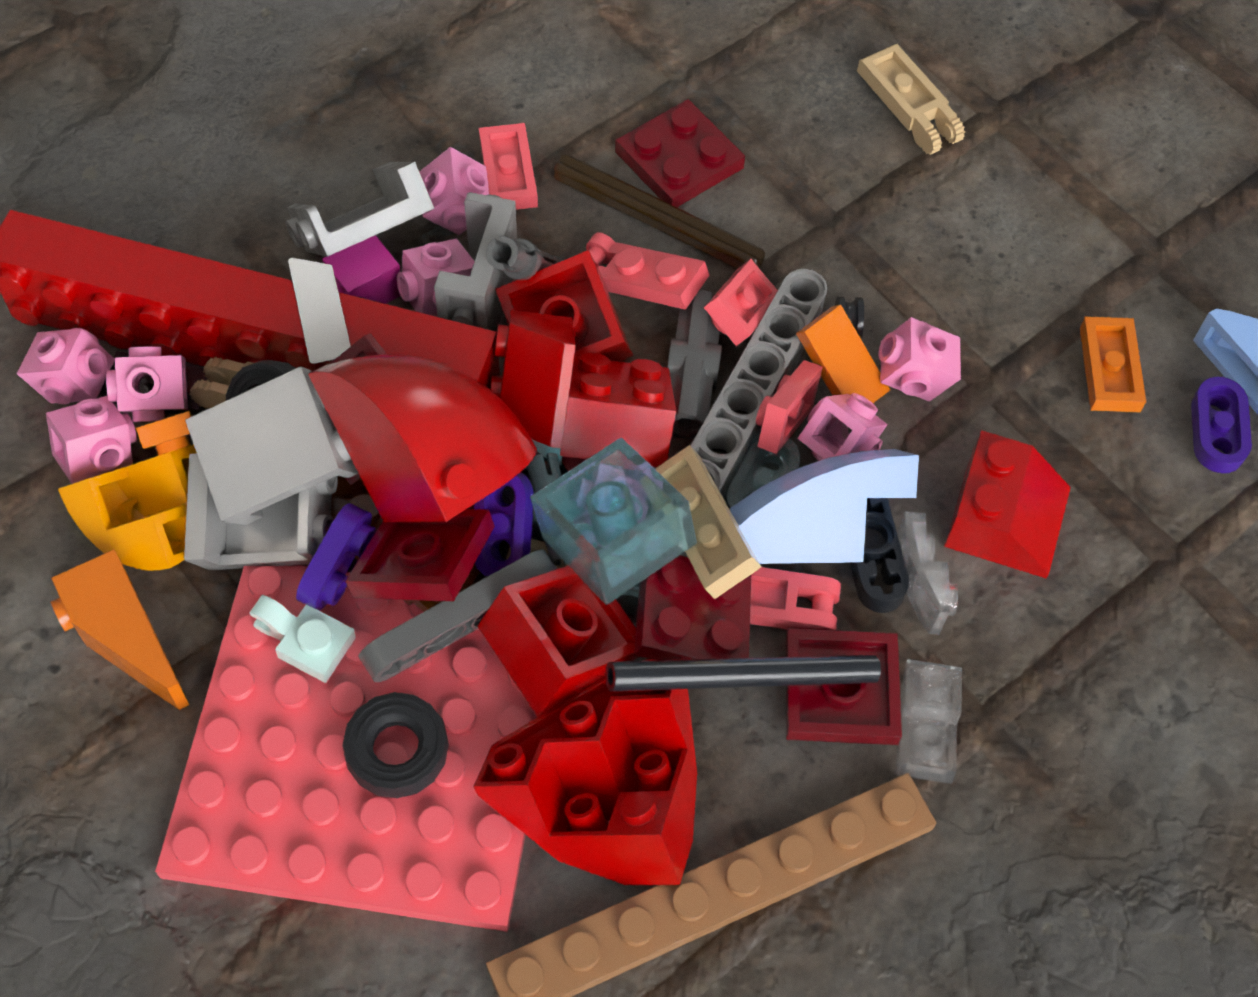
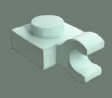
[249,595,356,683]

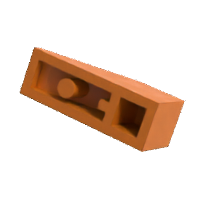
[51,549,189,710]

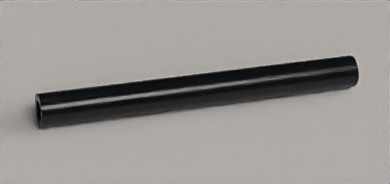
[605,655,881,692]

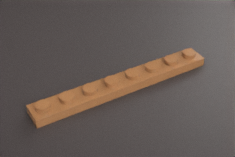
[486,773,937,997]

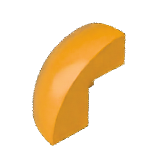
[58,444,197,571]

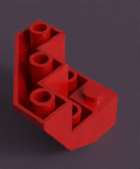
[473,659,697,885]

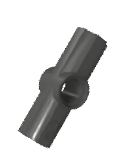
[668,290,722,439]

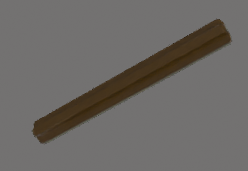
[554,154,765,269]

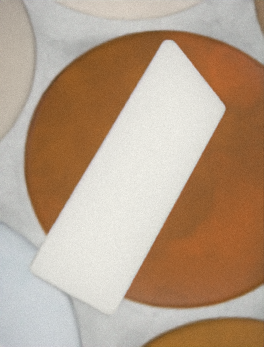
[288,258,351,364]

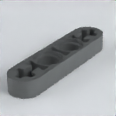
[358,549,557,682]

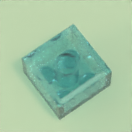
[530,437,697,605]

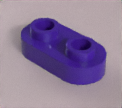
[1191,377,1252,473]
[474,472,534,577]
[296,503,376,611]

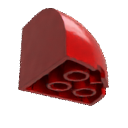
[308,354,537,522]

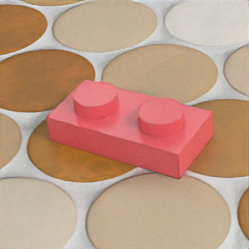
[479,123,538,210]
[704,259,778,346]
[756,360,823,454]

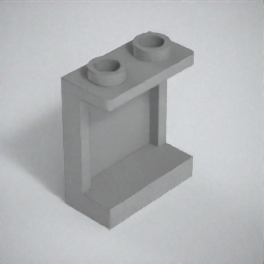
[285,162,435,257]
[434,192,517,332]
[185,366,358,525]
[184,453,338,570]

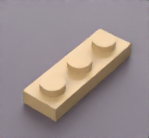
[646,445,761,599]

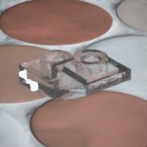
[897,512,958,635]
[895,659,962,784]

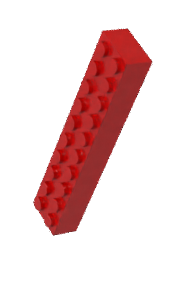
[0,210,500,389]

